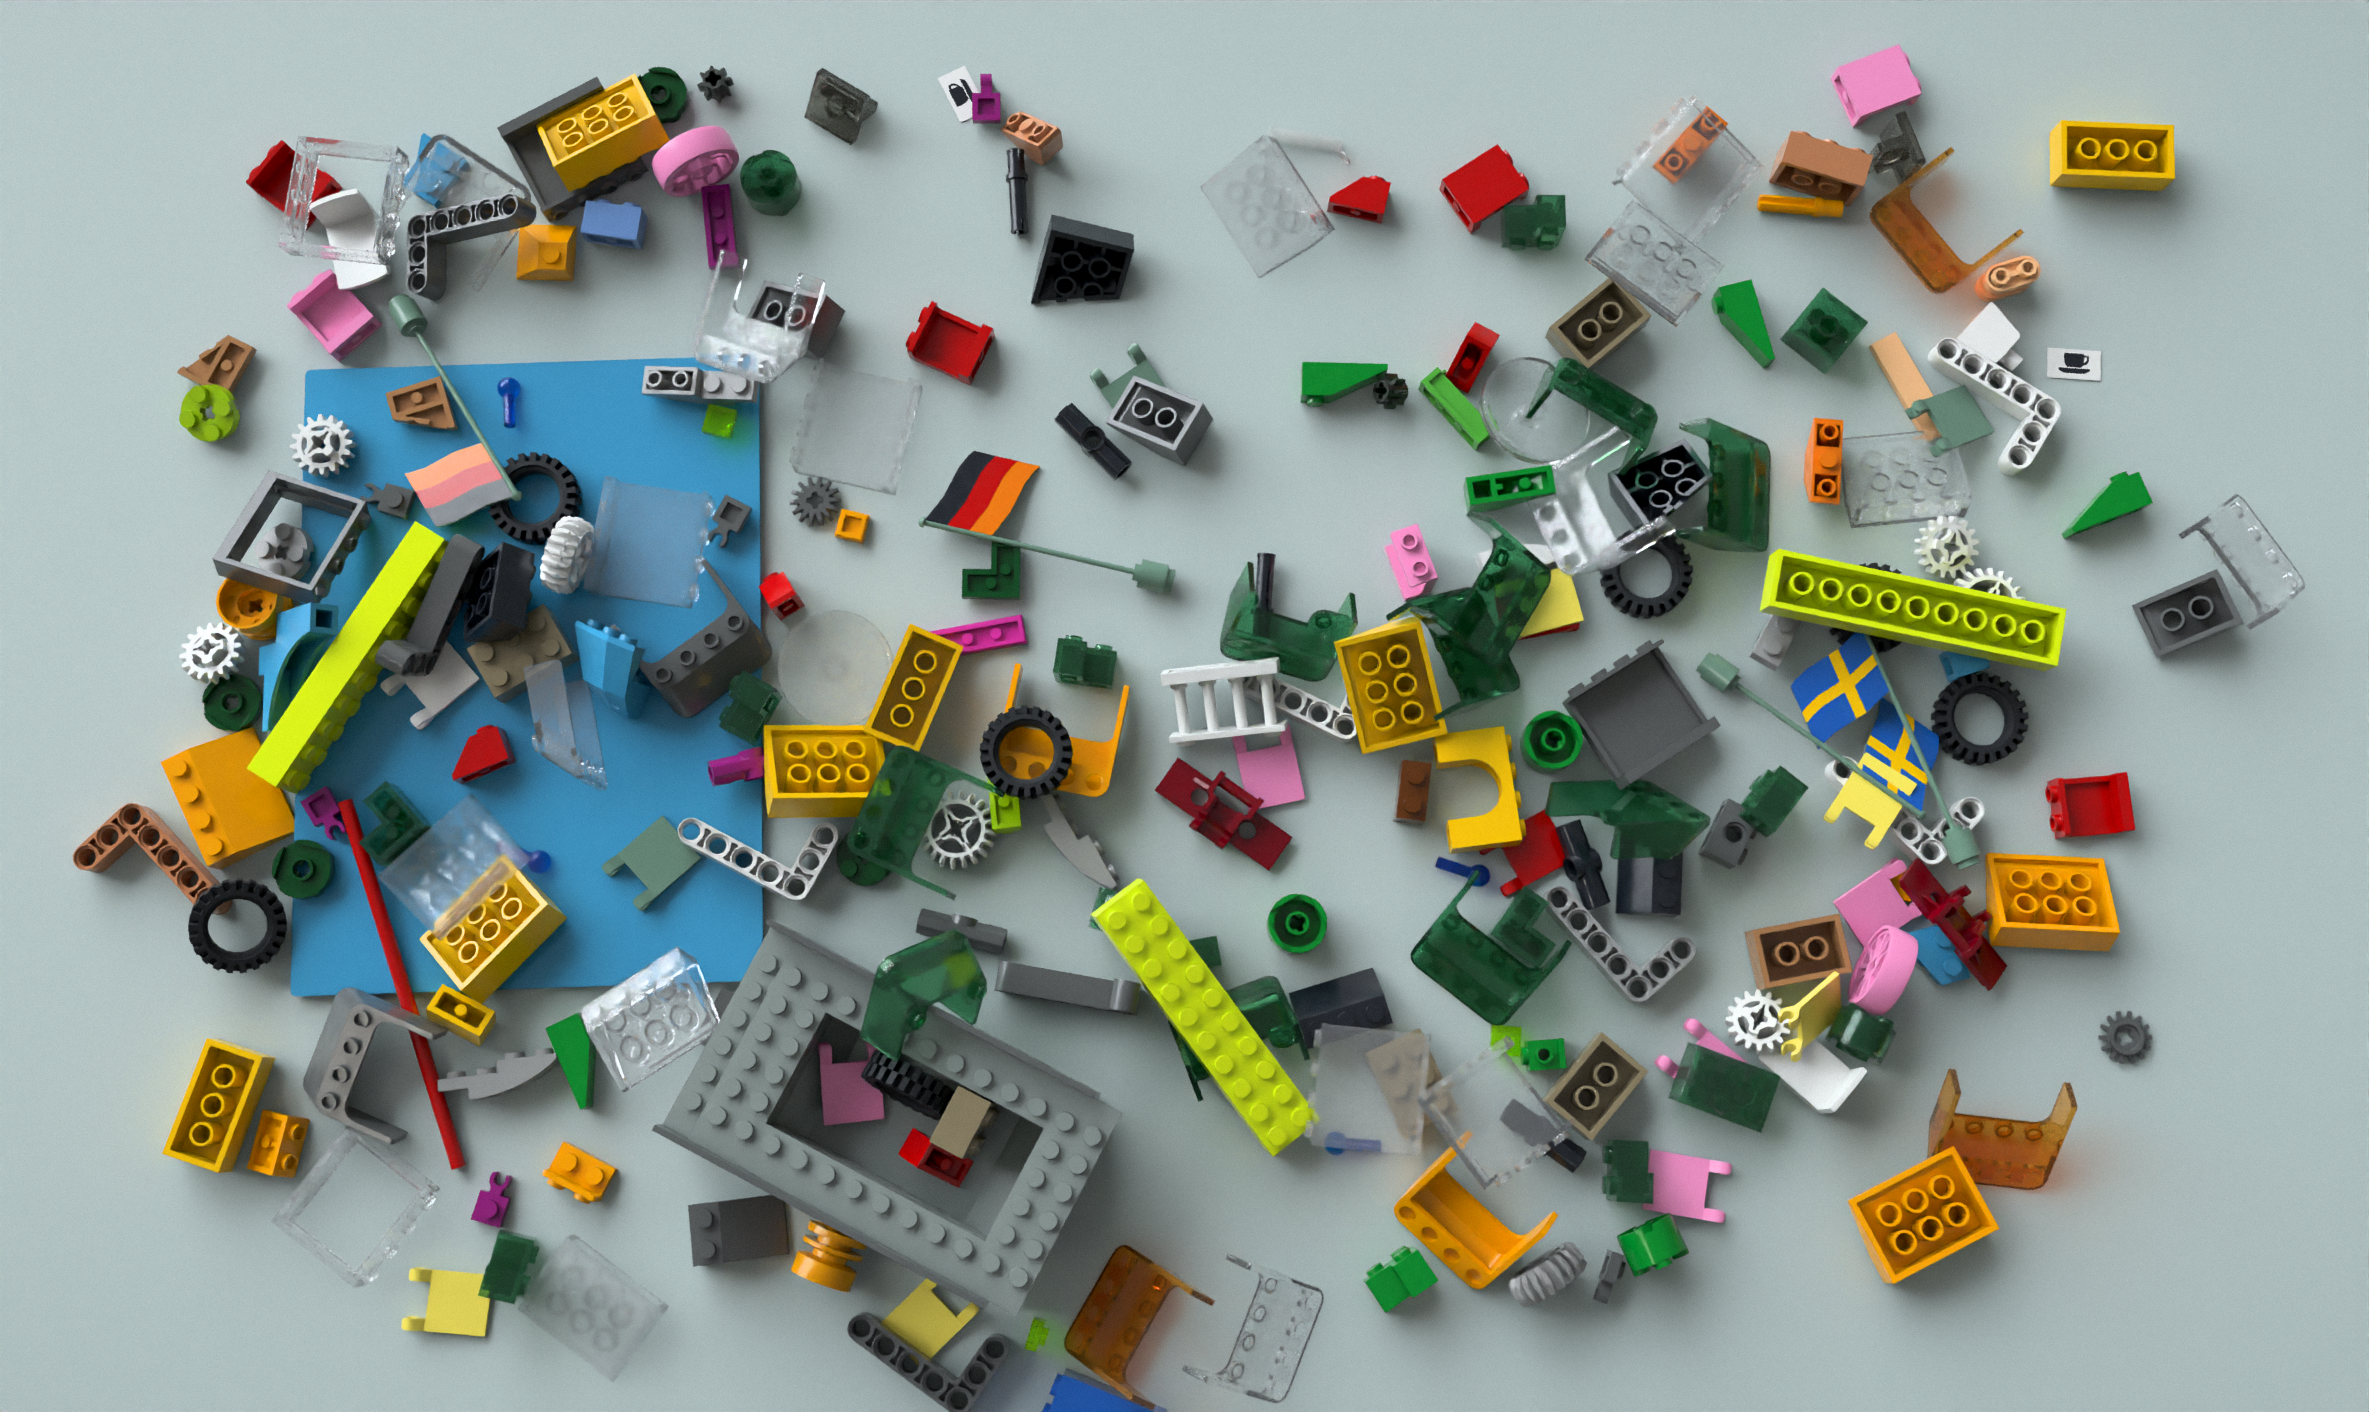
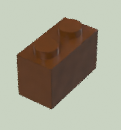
[1393,760,1432,825]

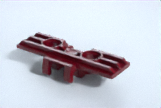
[1155,757,1292,871]
[1898,858,2008,991]

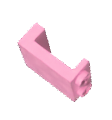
[1831,44,1922,127]
[287,269,382,362]
[1384,524,1438,601]

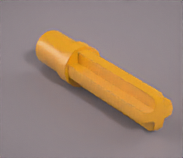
[1757,194,1844,218]

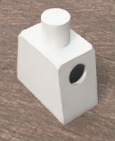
[1956,301,2023,372]

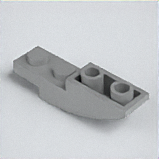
[641,366,760,406]
[1749,614,1802,671]
[1039,792,1119,891]
[437,1048,560,1100]

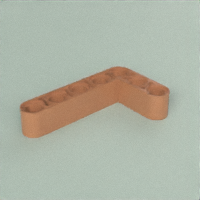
[73,803,232,915]

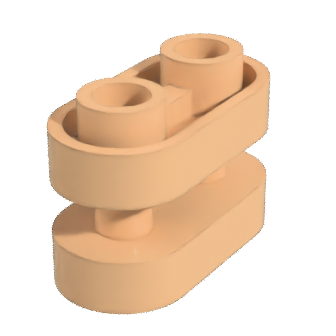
[1975,256,2041,302]

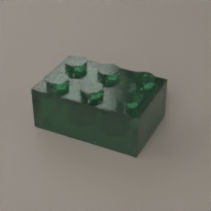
[1668,1042,1781,1133]

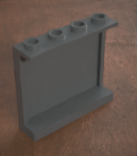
[497,77,649,222]
[1562,639,1721,790]

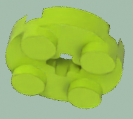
[179,384,240,442]

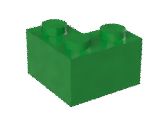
[1363,1245,1439,1313]

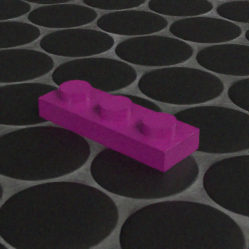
[701,184,739,271]

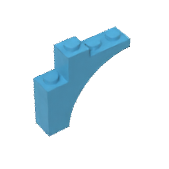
[259,602,339,733]

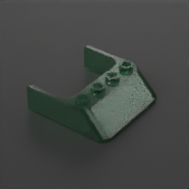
[1676,418,1771,553]
[1409,510,1551,668]
[1386,587,1520,722]
[847,745,1005,900]
[1545,779,1711,860]
[1410,869,1572,1026]

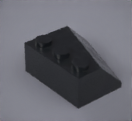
[1031,214,1134,304]
[1608,439,1713,533]
[464,542,536,642]

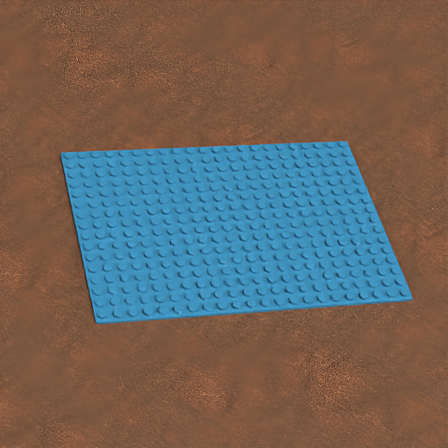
[290,355,764,997]

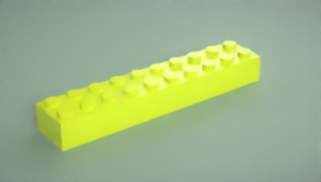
[247,521,449,794]
[1759,549,2067,671]
[1090,878,1320,1157]

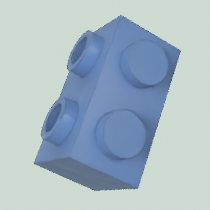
[580,199,648,249]

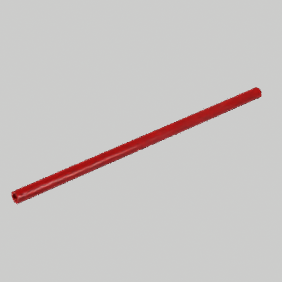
[338,799,466,1170]

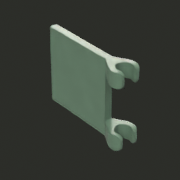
[1090,343,1167,409]
[1905,385,1995,458]
[602,815,701,911]

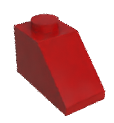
[1327,176,1391,224]
[1445,322,1500,393]
[758,572,805,621]
[452,725,516,784]
[898,1128,974,1188]

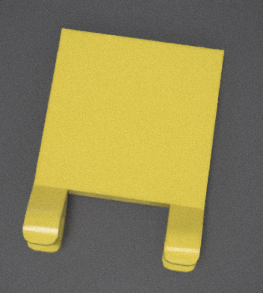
[1493,566,1584,642]
[1823,752,1917,850]
[1778,971,1842,1062]
[401,1267,494,1337]
[882,1278,980,1366]

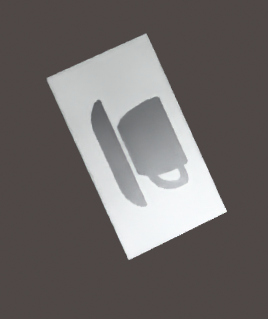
[938,66,979,123]
[2047,347,2101,381]

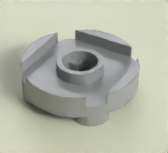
[255,523,314,580]

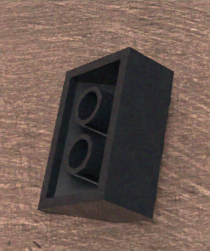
[1615,825,1684,918]
[1288,967,1393,1050]

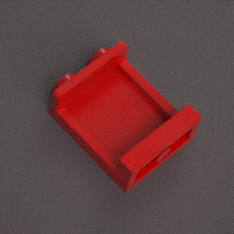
[246,140,342,230]
[1439,144,1530,234]
[906,301,995,386]
[2045,772,2135,839]

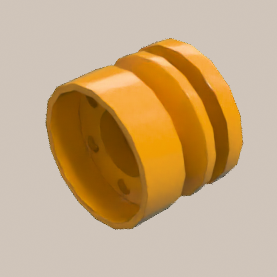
[216,578,294,641]
[791,1220,867,1292]

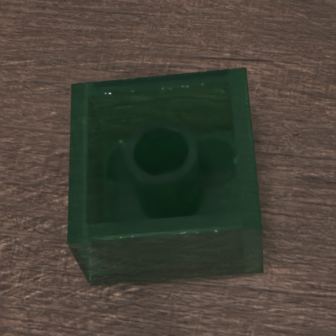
[1780,288,1868,374]

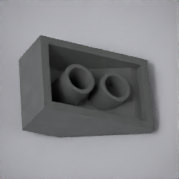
[741,280,845,361]
[1106,375,1213,466]
[2132,569,2244,658]
[688,1195,789,1267]

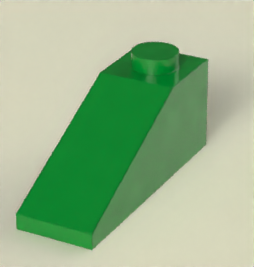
[1711,279,1775,368]
[1300,362,1388,407]
[1463,465,1556,514]
[2062,471,2153,539]
[545,1013,597,1110]

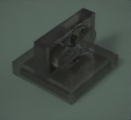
[804,68,878,145]
[1868,111,1926,186]

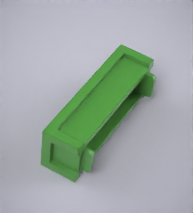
[1418,367,1495,451]

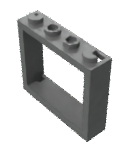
[212,470,371,604]

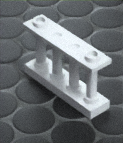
[1160,657,1288,747]

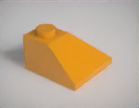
[516,224,577,281]

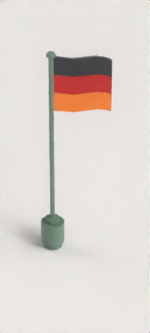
[388,294,523,527]
[918,451,1176,593]

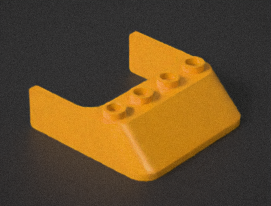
[999,663,1130,797]
[1394,1131,1558,1289]

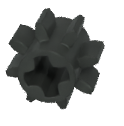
[697,66,734,103]
[1373,373,1408,409]

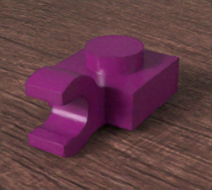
[972,74,1001,124]

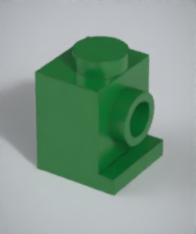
[1520,1038,1567,1071]

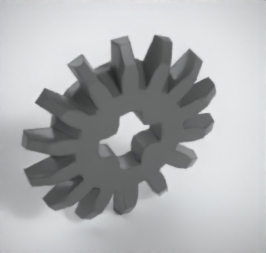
[790,476,841,527]
[2098,1011,2152,1064]

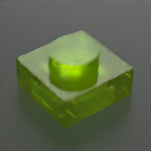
[701,404,738,440]
[1489,1025,1522,1057]
[1024,1316,1049,1352]

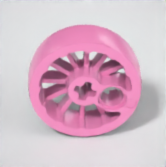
[652,126,739,197]
[1848,925,1918,1016]

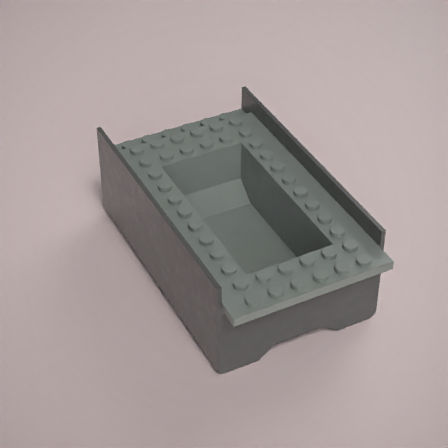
[652,919,1122,1316]

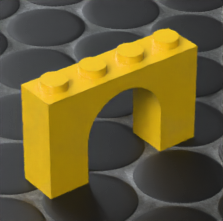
[1432,726,1526,854]

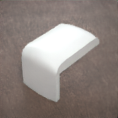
[309,188,391,290]
[1758,1027,1867,1114]

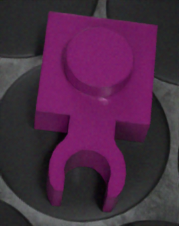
[300,786,347,841]
[471,1171,512,1228]

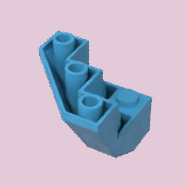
[575,618,651,719]

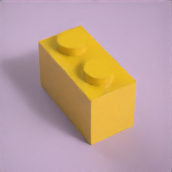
[426,984,496,1047]

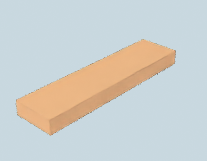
[1868,332,1942,444]

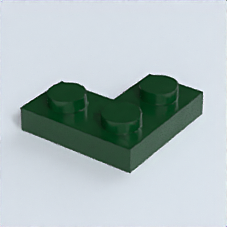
[962,541,1021,600]

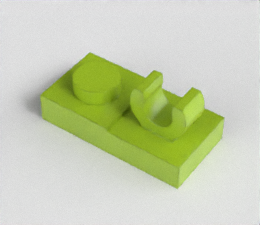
[987,777,1022,834]

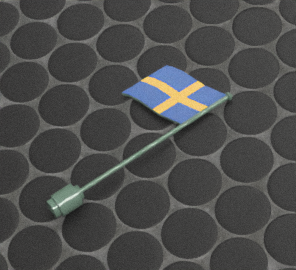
[1790,632,1982,871]
[1696,652,1939,820]

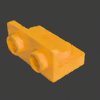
[247,1109,310,1178]
[542,1141,618,1204]

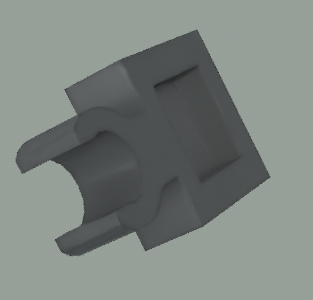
[360,483,417,520]
[708,495,753,549]
[1593,1249,1626,1304]

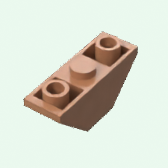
[1000,111,1063,166]

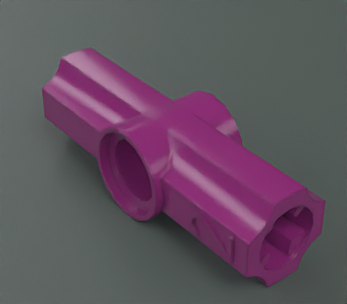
[707,747,765,787]

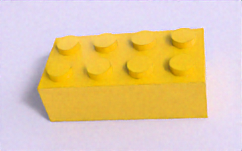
[2049,120,2175,191]
[863,624,964,755]
[162,1038,276,1173]

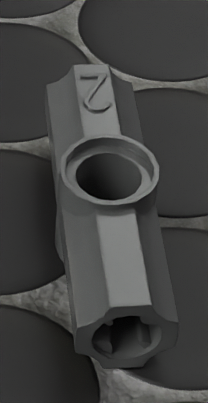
[916,908,1008,954]

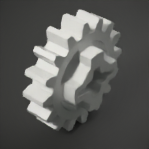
[290,414,357,478]
[1914,516,1979,578]
[179,622,247,684]
[1725,989,1790,1055]

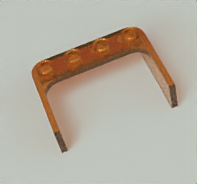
[1869,147,2024,294]
[1927,1069,2077,1190]
[1064,1245,1215,1410]

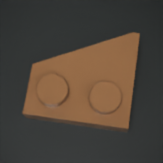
[177,335,257,393]
[385,376,458,431]

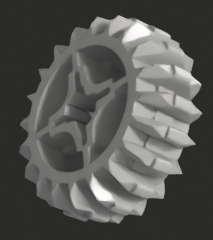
[1508,1242,1587,1307]

